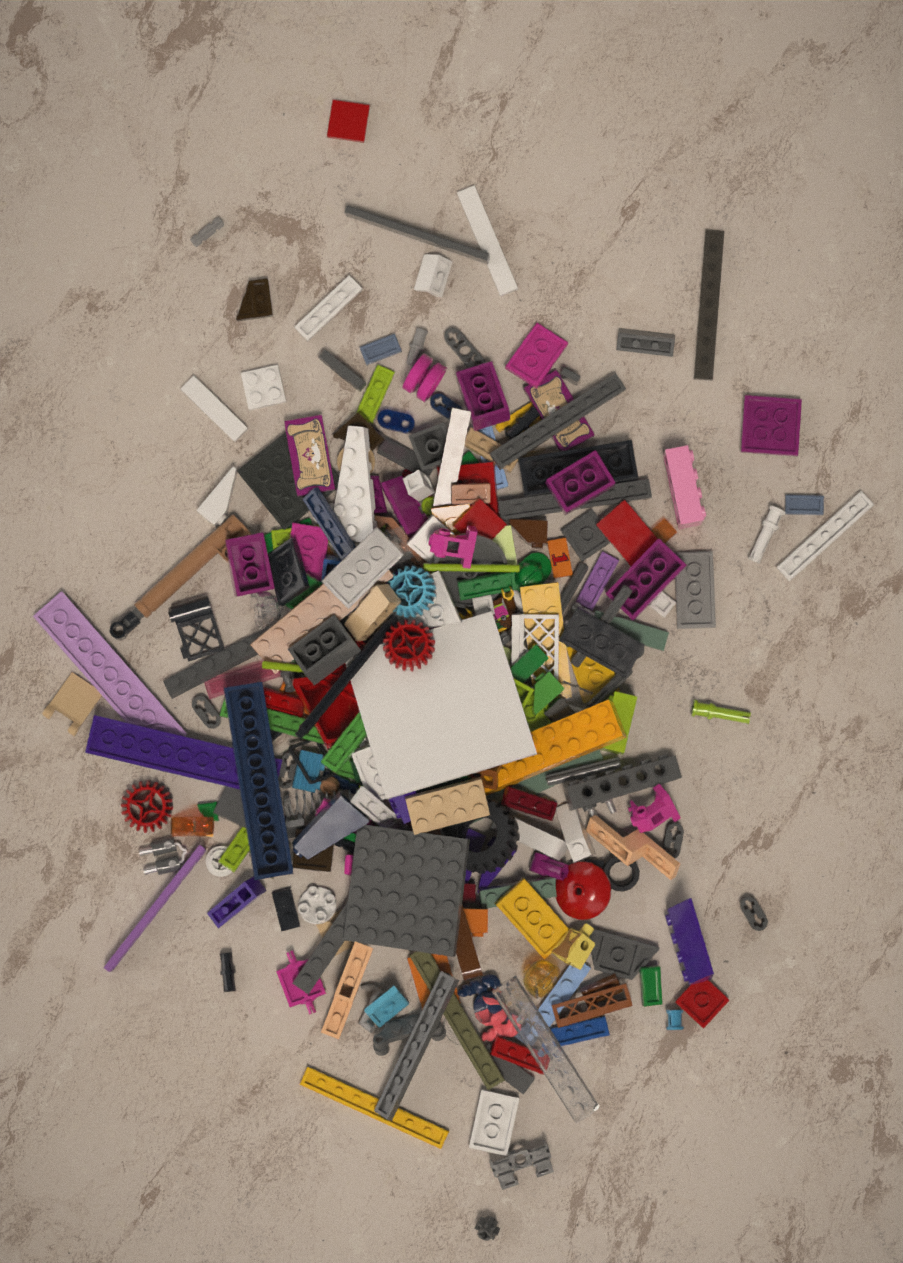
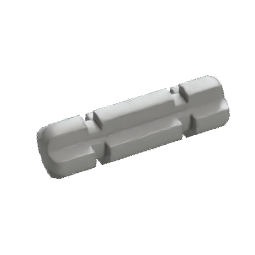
[190,217,224,247]

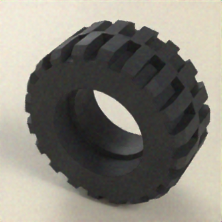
[442,797,520,874]

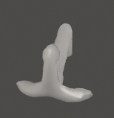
[358,984,386,1033]

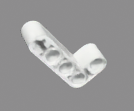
[491,818,568,862]

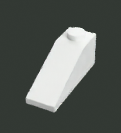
[197,467,237,527]
[556,803,595,862]

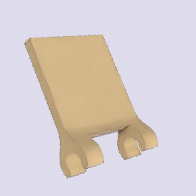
[42,672,102,737]

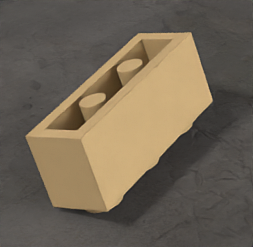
[344,584,401,641]

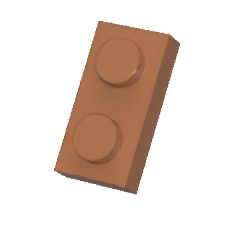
[451,483,490,504]

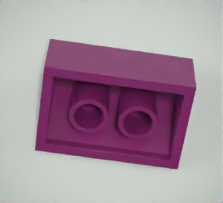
[381,476,428,539]

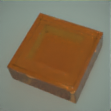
[651,518,677,544]

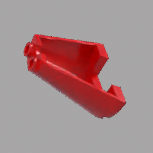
[292,677,360,750]

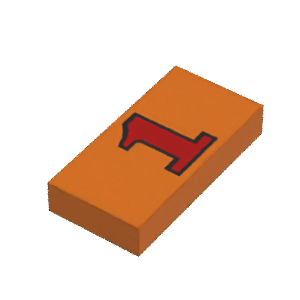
[547,538,573,579]

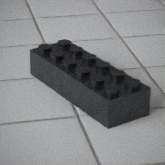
[518,440,638,498]

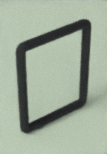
[289,740,337,784]

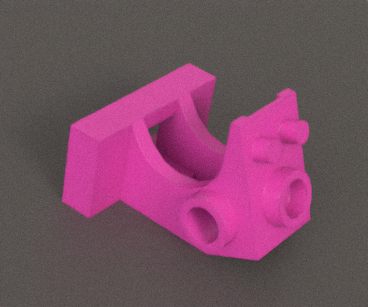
[428,526,478,569]
[628,784,681,833]

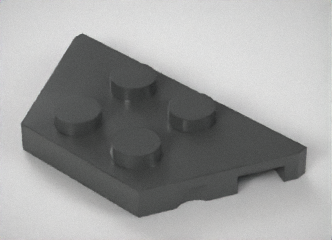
[589,929,659,980]

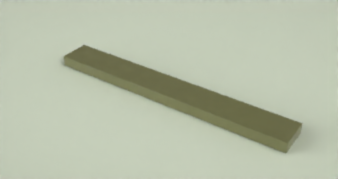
[409,951,505,1090]

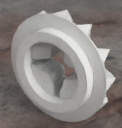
[206,846,232,877]

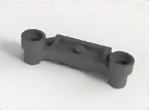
[373,1013,446,1056]

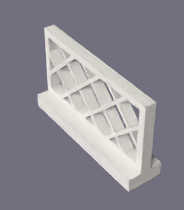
[512,613,559,689]

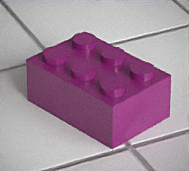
[456,361,510,431]
[546,450,616,516]

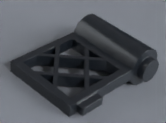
[168,595,225,662]

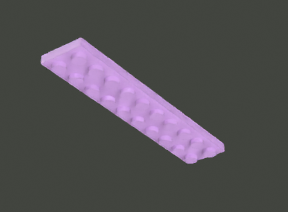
[33,591,188,737]

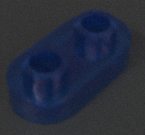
[377,409,415,434]

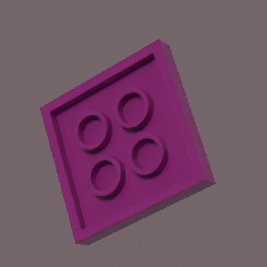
[741,395,802,457]

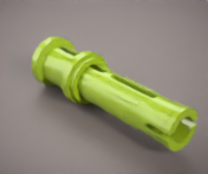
[691,699,751,724]

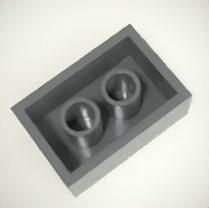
[288,615,361,686]

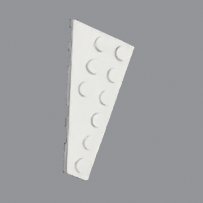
[334,426,377,543]
[340,571,462,636]

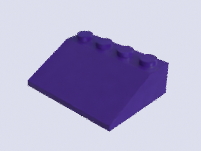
[665,898,714,986]

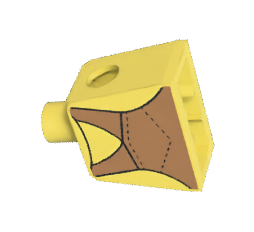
[551,923,595,970]

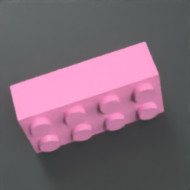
[663,445,706,530]

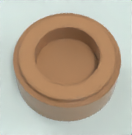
[320,777,340,796]

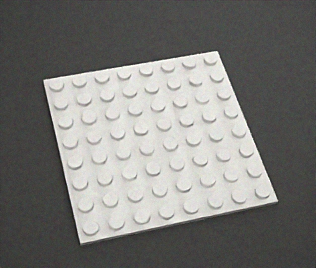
[345,611,537,800]

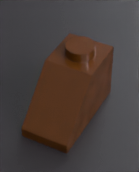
[509,519,548,549]

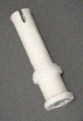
[748,505,786,564]

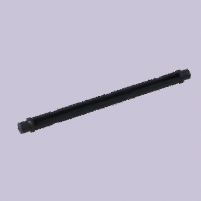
[295,615,398,739]

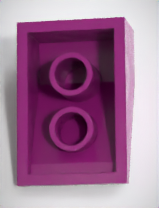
[225,532,275,597]

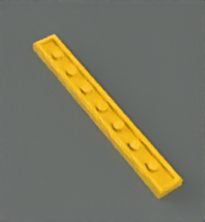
[299,1067,449,1149]

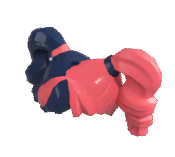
[457,974,520,1042]

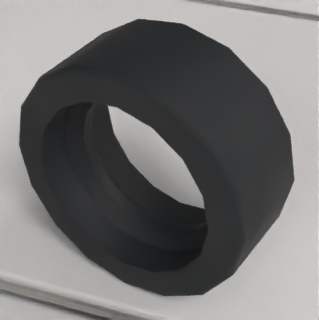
[603,856,640,892]

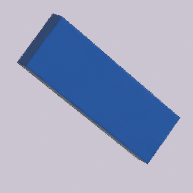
[549,1016,610,1048]

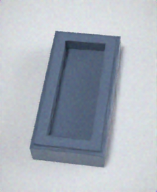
[359,334,402,366]
[785,495,824,516]

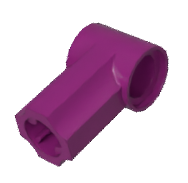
[529,852,569,881]

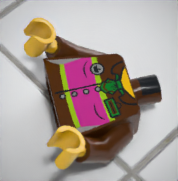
[459,586,517,644]

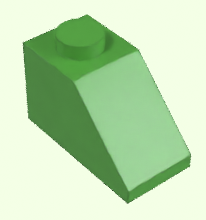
[532,671,565,716]

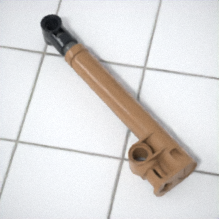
[109,514,252,641]

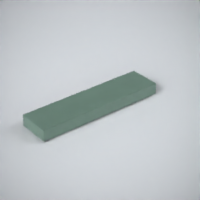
[594,610,669,651]

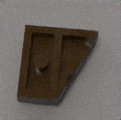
[236,278,273,322]

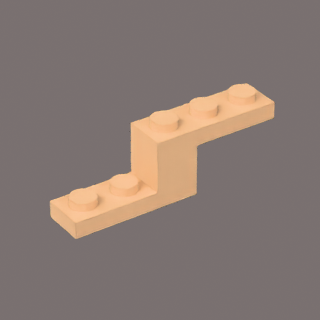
[586,815,680,880]
[321,941,374,1039]

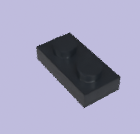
[272,889,301,932]

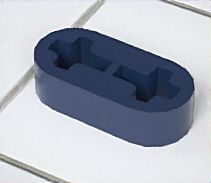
[430,394,462,420]

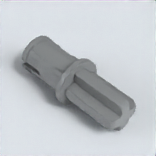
[406,328,428,366]

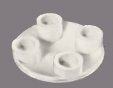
[298,886,337,924]

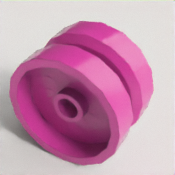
[402,353,447,403]

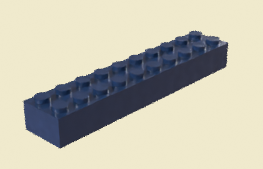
[223,682,294,880]

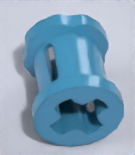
[666,1010,684,1030]

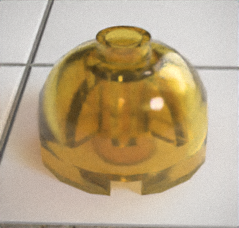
[523,960,560,999]

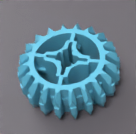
[388,566,437,618]

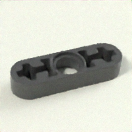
[444,328,486,368]
[318,350,366,392]

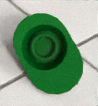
[514,553,552,592]

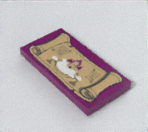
[523,370,595,452]
[284,415,335,497]

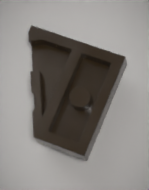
[333,410,385,451]

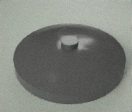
[431,533,507,608]

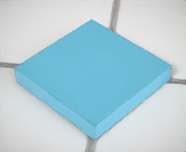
[364,986,409,1028]

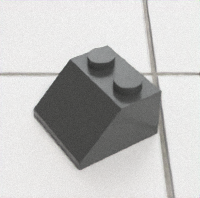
[408,422,447,472]

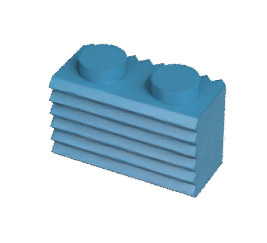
[292,750,325,793]

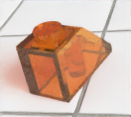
[171,816,214,837]

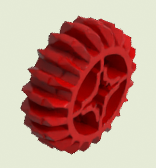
[383,620,435,672]
[121,781,173,833]

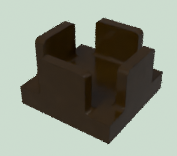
[292,829,335,872]

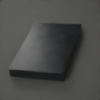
[268,537,310,606]

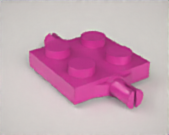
[276,950,326,1015]

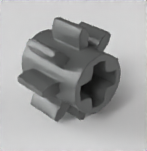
[474,1216,500,1241]

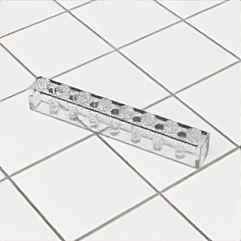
[492,975,600,1123]

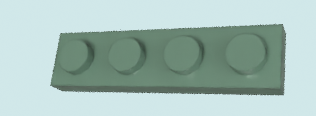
[478,877,557,909]

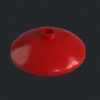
[555,862,611,920]

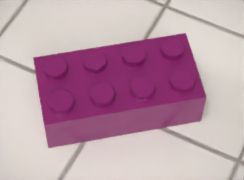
[605,539,687,621]

